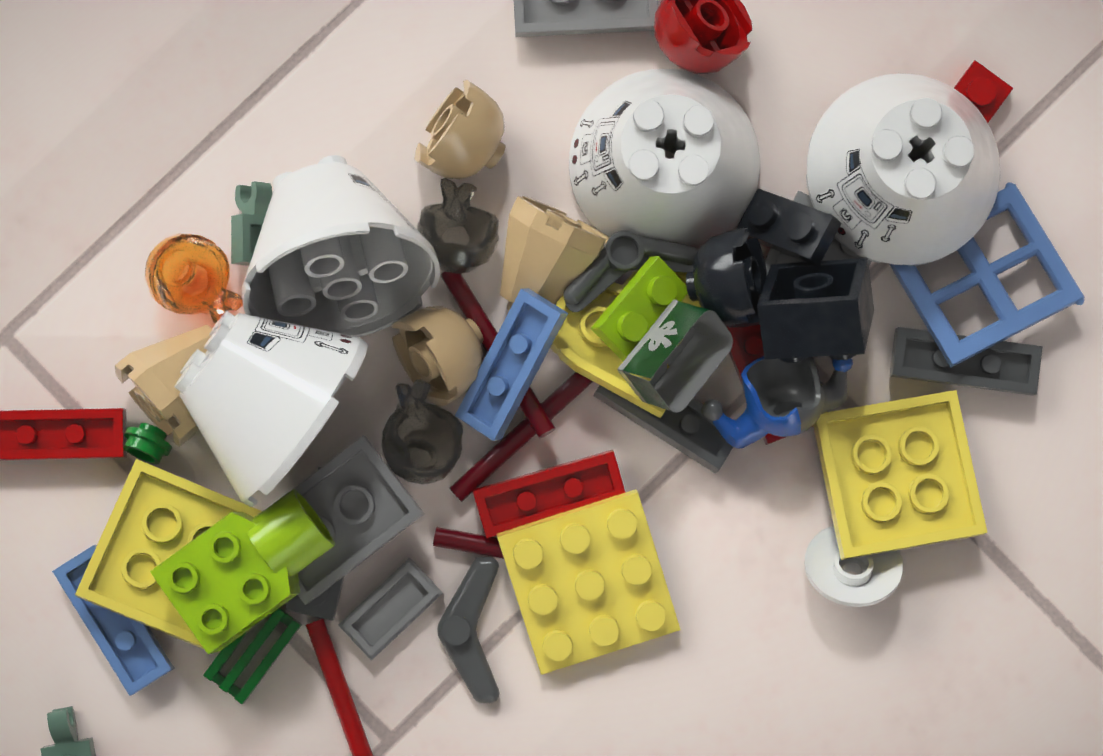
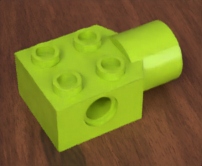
[150,489,335,654]

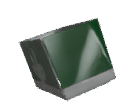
[617,300,733,413]

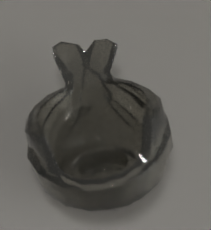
[417,178,499,274]
[381,379,463,485]

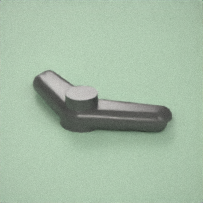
[563,231,698,312]
[437,557,500,703]

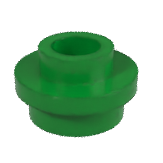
[123,423,172,464]

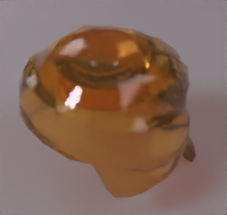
[145,233,243,323]

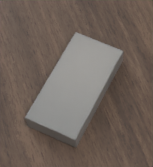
[338,558,443,661]

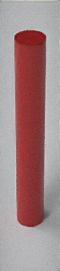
[305,618,373,756]

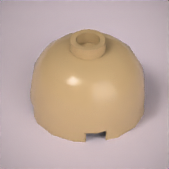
[414,80,506,180]
[392,306,483,406]

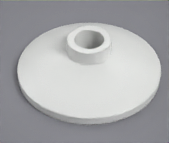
[804,525,903,607]

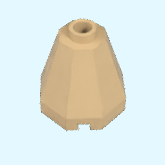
[500,196,610,311]
[115,325,212,447]

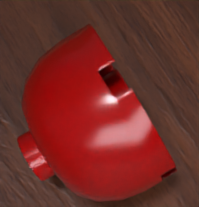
[654,0,752,74]

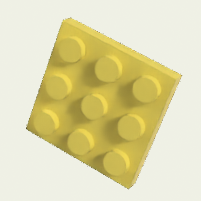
[813,390,988,560]
[75,459,262,649]
[497,489,681,675]

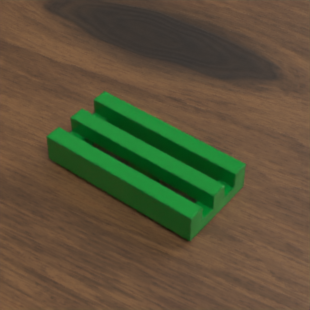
[203,608,302,704]

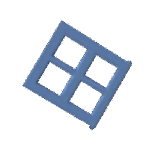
[889,182,1085,368]

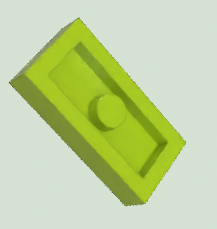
[590,256,688,361]

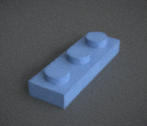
[455,288,568,441]
[52,545,175,696]

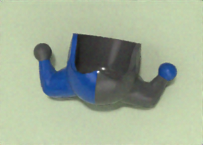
[701,356,853,449]

